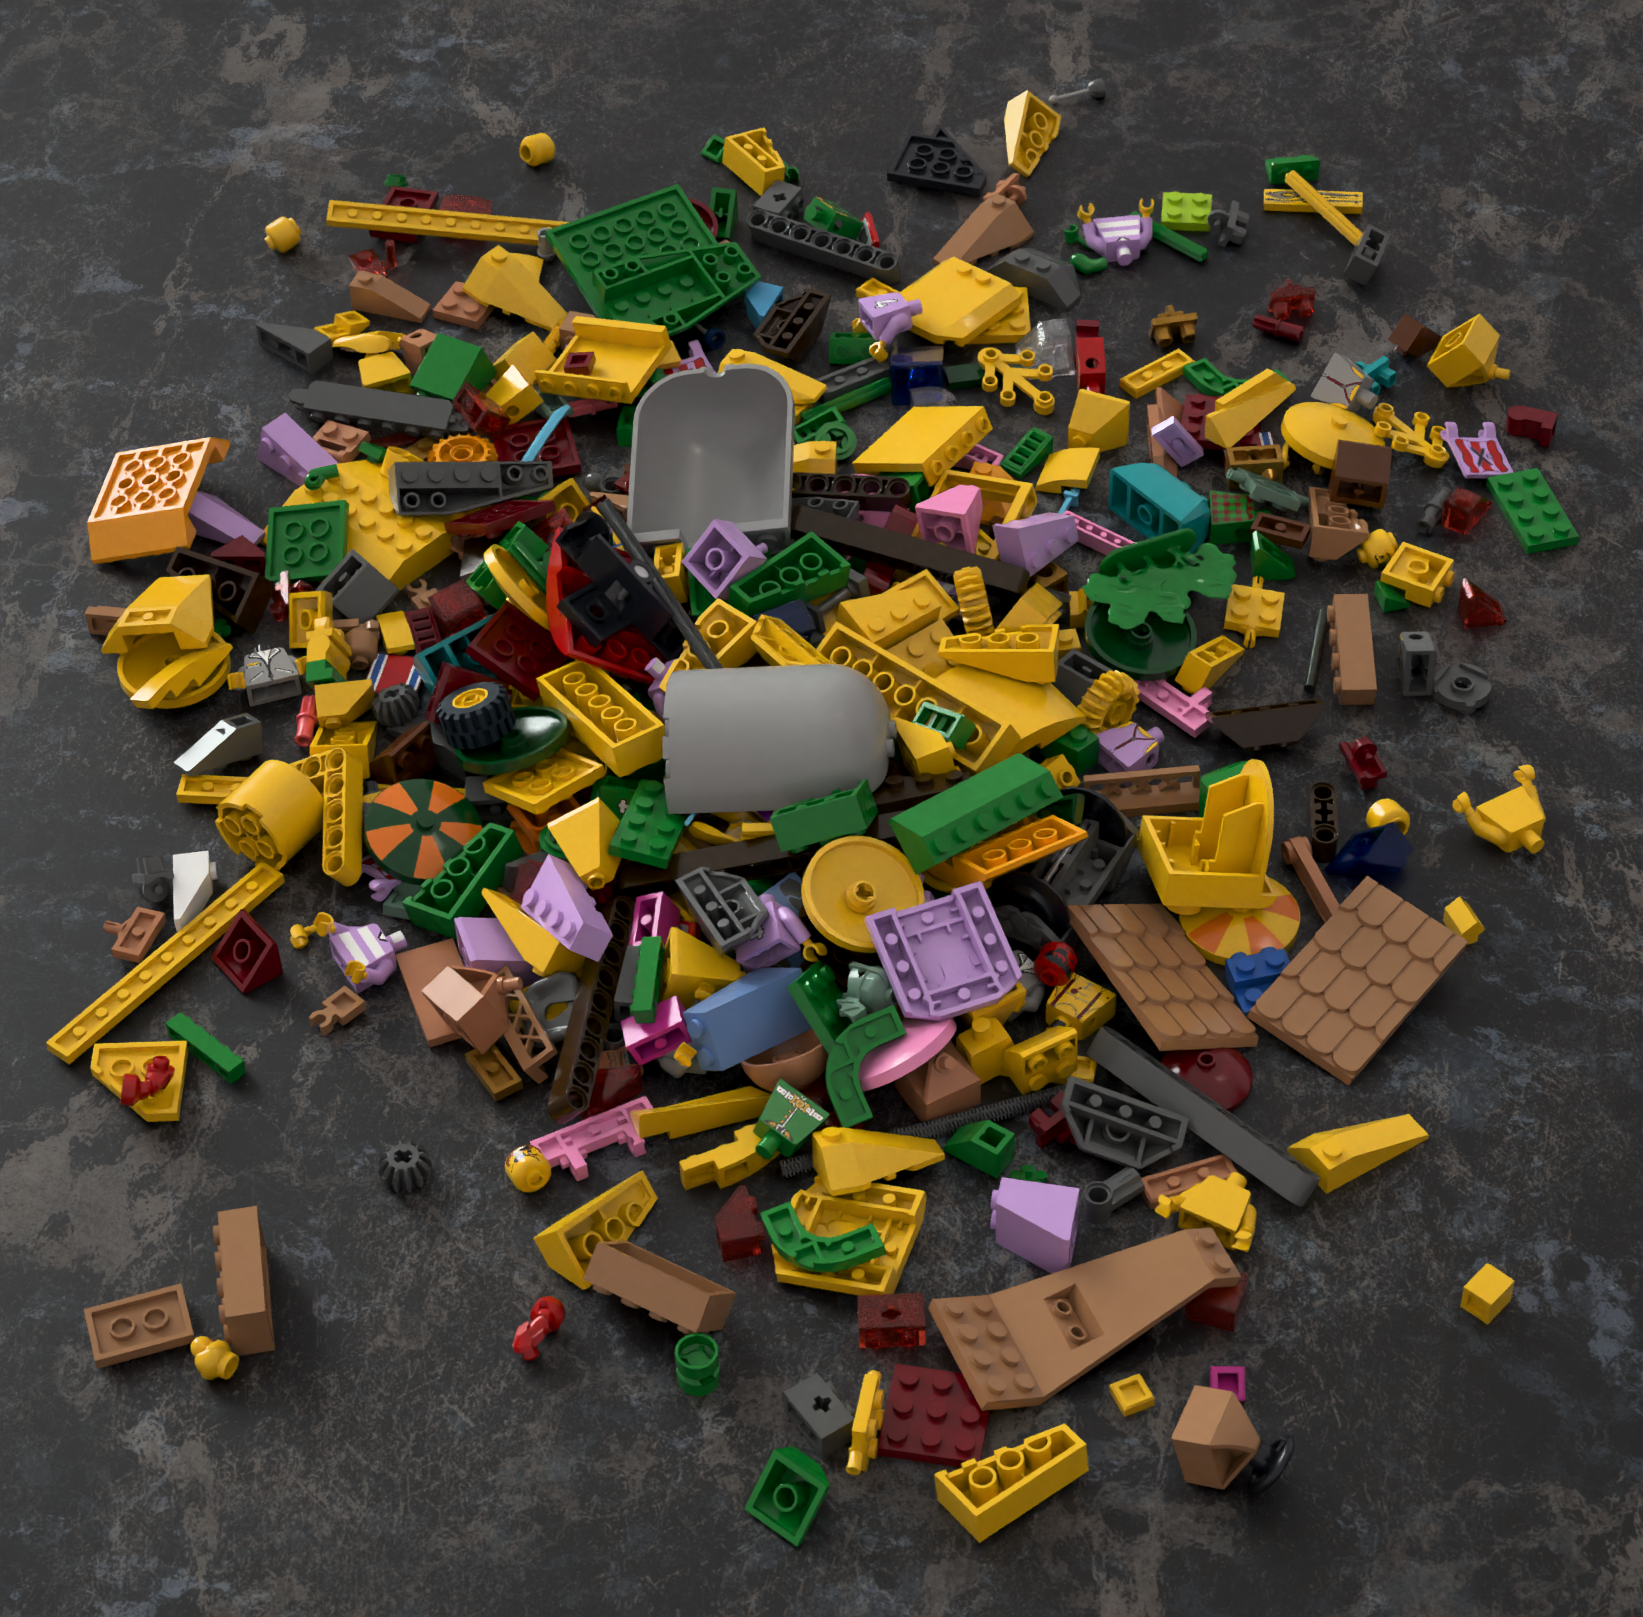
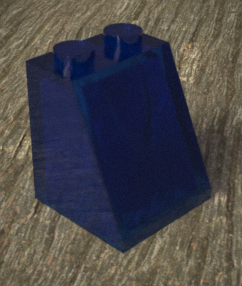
[890,346,944,406]

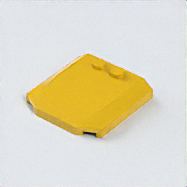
[900,257,1021,347]
[771,1175,927,1300]

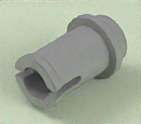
[537,228,556,261]

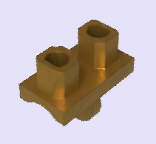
[1148,305,1198,347]

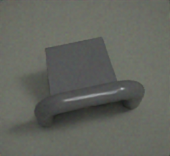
[524,971,579,1049]

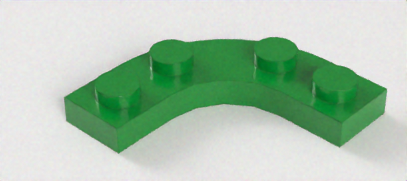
[1183,358,1292,397]
[825,1005,906,1128]
[760,1202,886,1273]

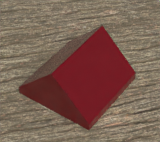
[211,909,283,993]

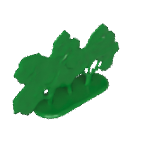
[1082,528,1237,630]

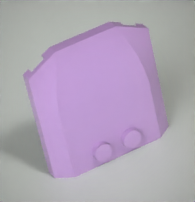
[864,881,1022,1021]

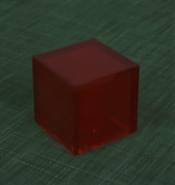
[428,579,487,638]

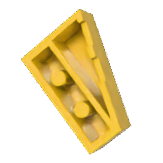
[722,127,785,196]

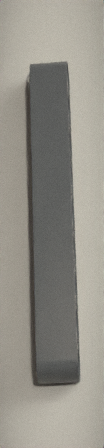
[1086,1025,1320,1207]

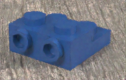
[1224,947,1290,1020]

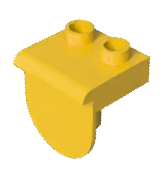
[1137,759,1277,915]

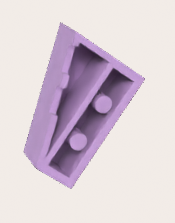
[992,512,1079,578]

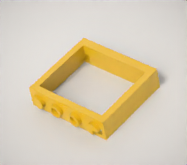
[911,469,1038,561]

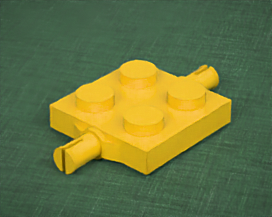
[1223,576,1285,648]
[846,1370,885,1475]

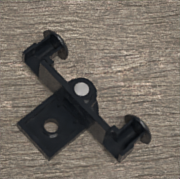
[555,511,697,661]

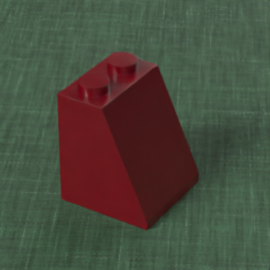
[425,661,513,724]

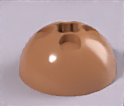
[740,1028,829,1092]

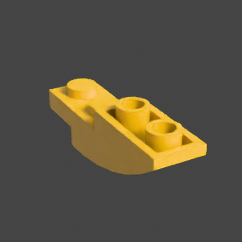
[679,1123,780,1190]

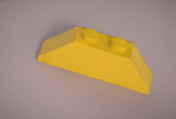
[750,614,833,666]

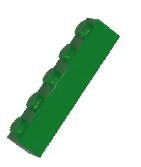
[630,936,665,1024]
[165,1012,246,1084]

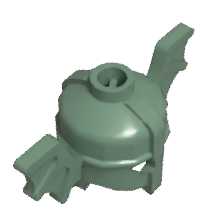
[836,962,899,1022]

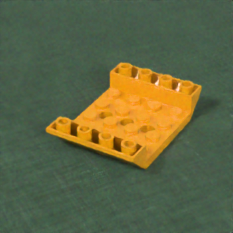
[87,437,230,564]

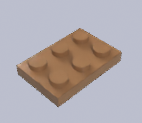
[84,1283,195,1369]

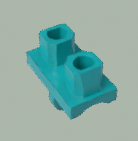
[1355,356,1397,395]

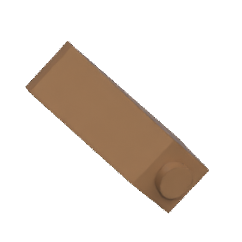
[349,271,431,323]

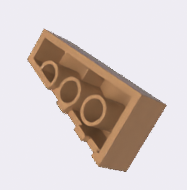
[1327,594,1377,705]

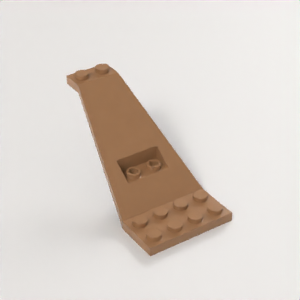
[928,1228,1242,1411]

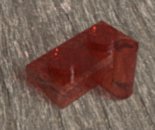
[349,240,397,279]

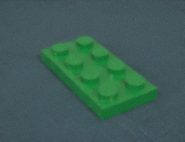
[1486,468,1579,554]
[608,779,691,869]

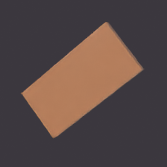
[395,938,464,1048]

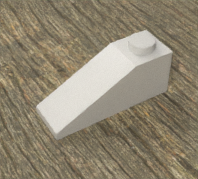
[173,851,218,932]

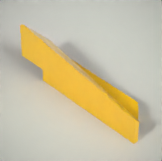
[1205,368,1296,449]
[630,1086,771,1139]

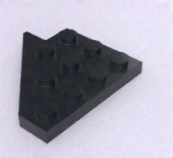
[887,124,987,197]

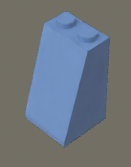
[683,968,812,1071]

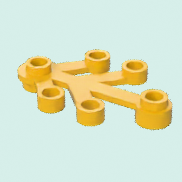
[978,347,1055,415]
[1372,403,1449,468]

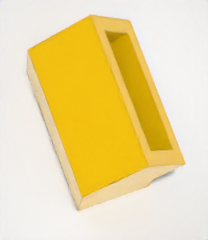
[1068,588,1094,628]
[1443,896,1486,945]

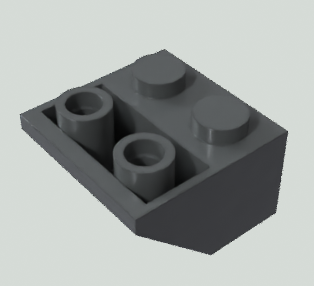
[316,549,400,624]
[1050,648,1114,707]

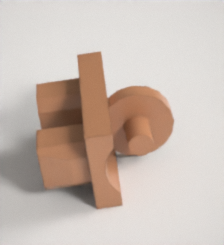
[983,173,1027,206]

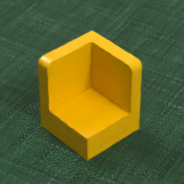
[1460,1264,1515,1325]

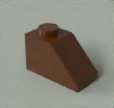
[1388,314,1442,358]

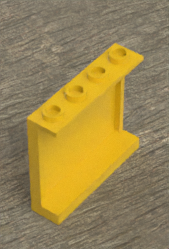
[535,316,672,404]
[852,406,993,486]

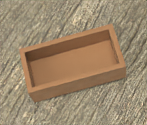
[213,1206,275,1356]
[584,1240,736,1335]

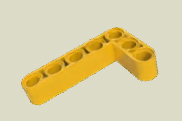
[289,748,363,887]

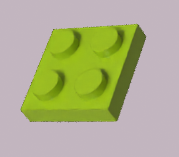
[1161,192,1212,232]

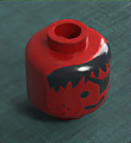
[1033,941,1078,987]

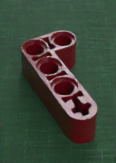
[862,504,918,596]

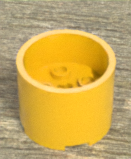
[215,760,324,871]

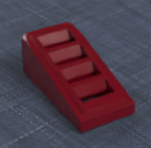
[405,607,442,654]

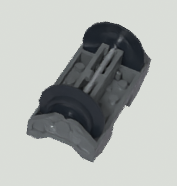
[989,786,1139,953]

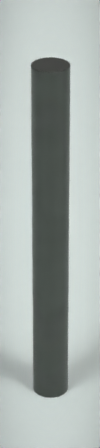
[1304,609,1328,693]

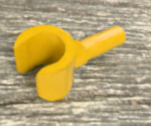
[290,924,318,949]

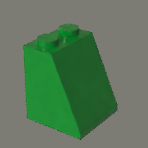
[410,333,497,412]

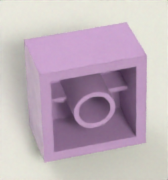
[682,519,768,601]

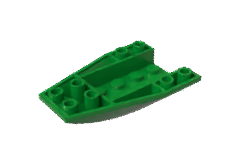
[592,242,761,337]

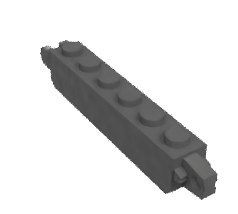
[289,380,475,441]

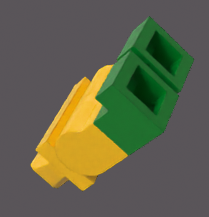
[306,617,352,691]

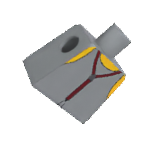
[1311,352,1378,413]

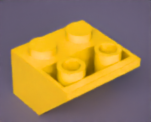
[1004,1025,1078,1095]

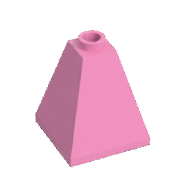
[915,485,983,554]

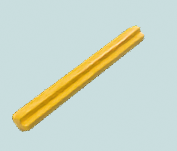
[1285,170,1362,246]

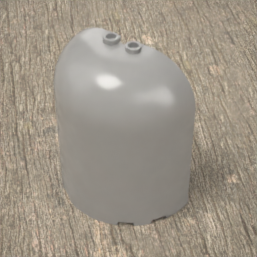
[627,364,795,562]
[662,664,897,814]

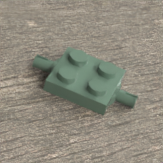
[1226,467,1309,512]

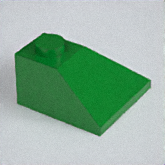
[744,1446,830,1547]

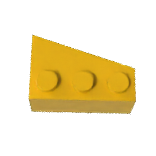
[836,585,941,650]

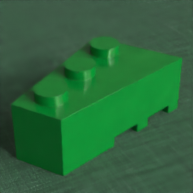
[465,521,549,611]
[770,778,878,853]

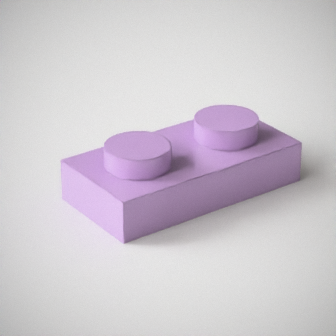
[1151,416,1204,468]

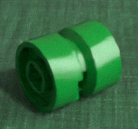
[675,1333,721,1396]

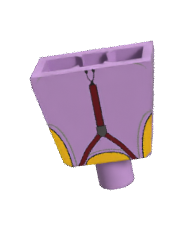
[1096,721,1164,787]

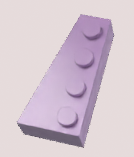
[520,854,613,962]

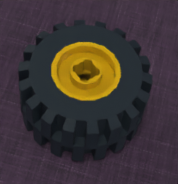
[436,682,516,750]

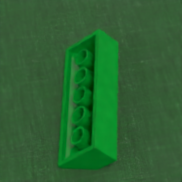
[888,753,1063,875]

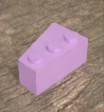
[258,413,339,487]

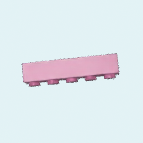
[1063,510,1135,556]

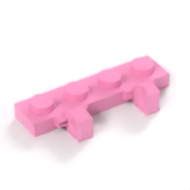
[1134,677,1213,738]
[530,1096,653,1181]

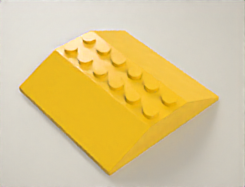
[260,460,472,590]

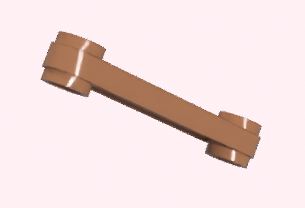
[1281,836,1340,923]

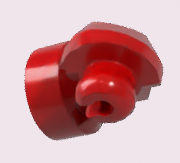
[120,1055,175,1106]
[512,1296,566,1361]

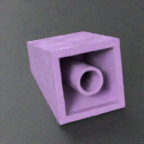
[454,917,543,989]
[990,1177,1080,1274]

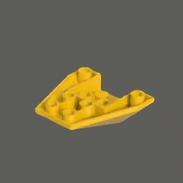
[101,574,214,654]

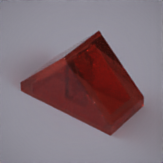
[1458,578,1507,629]
[1185,1272,1248,1332]

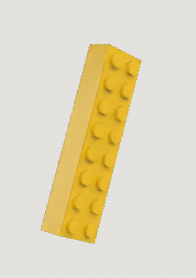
[816,621,1021,776]

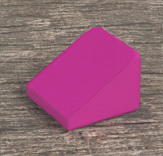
[1209,1366,1245,1401]

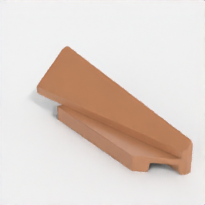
[1146,387,1184,478]

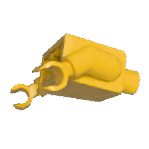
[1452,765,1546,854]
[1154,1172,1257,1252]

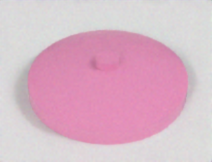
[858,1017,957,1091]

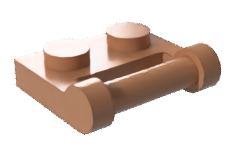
[312,420,372,464]

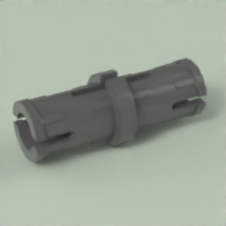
[1416,487,1453,534]

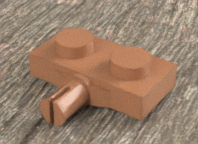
[103,907,166,963]

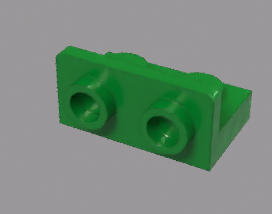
[1265,155,1320,184]
[829,332,880,364]

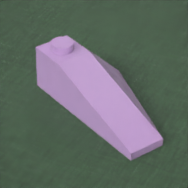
[188,490,266,546]

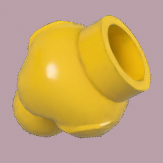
[190,1336,239,1380]

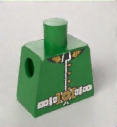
[753,1079,830,1160]

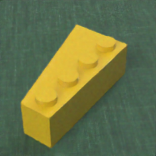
[934,1423,1089,1543]

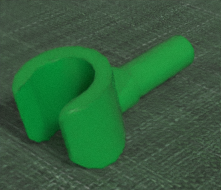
[783,162,799,184]
[1064,224,1093,251]

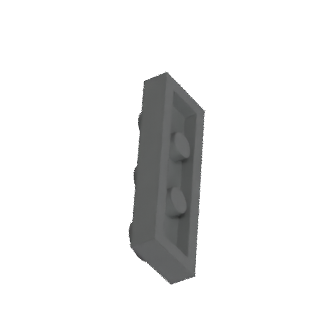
[815,357,891,403]

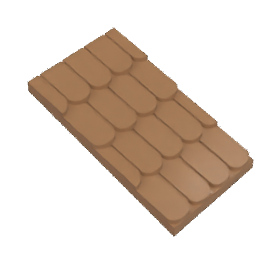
[1247,876,1468,1086]
[1067,904,1259,1051]

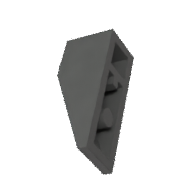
[255,322,334,374]

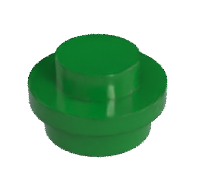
[384,174,408,190]

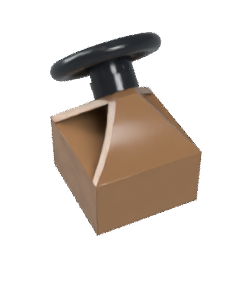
[1171,1385,1295,1494]

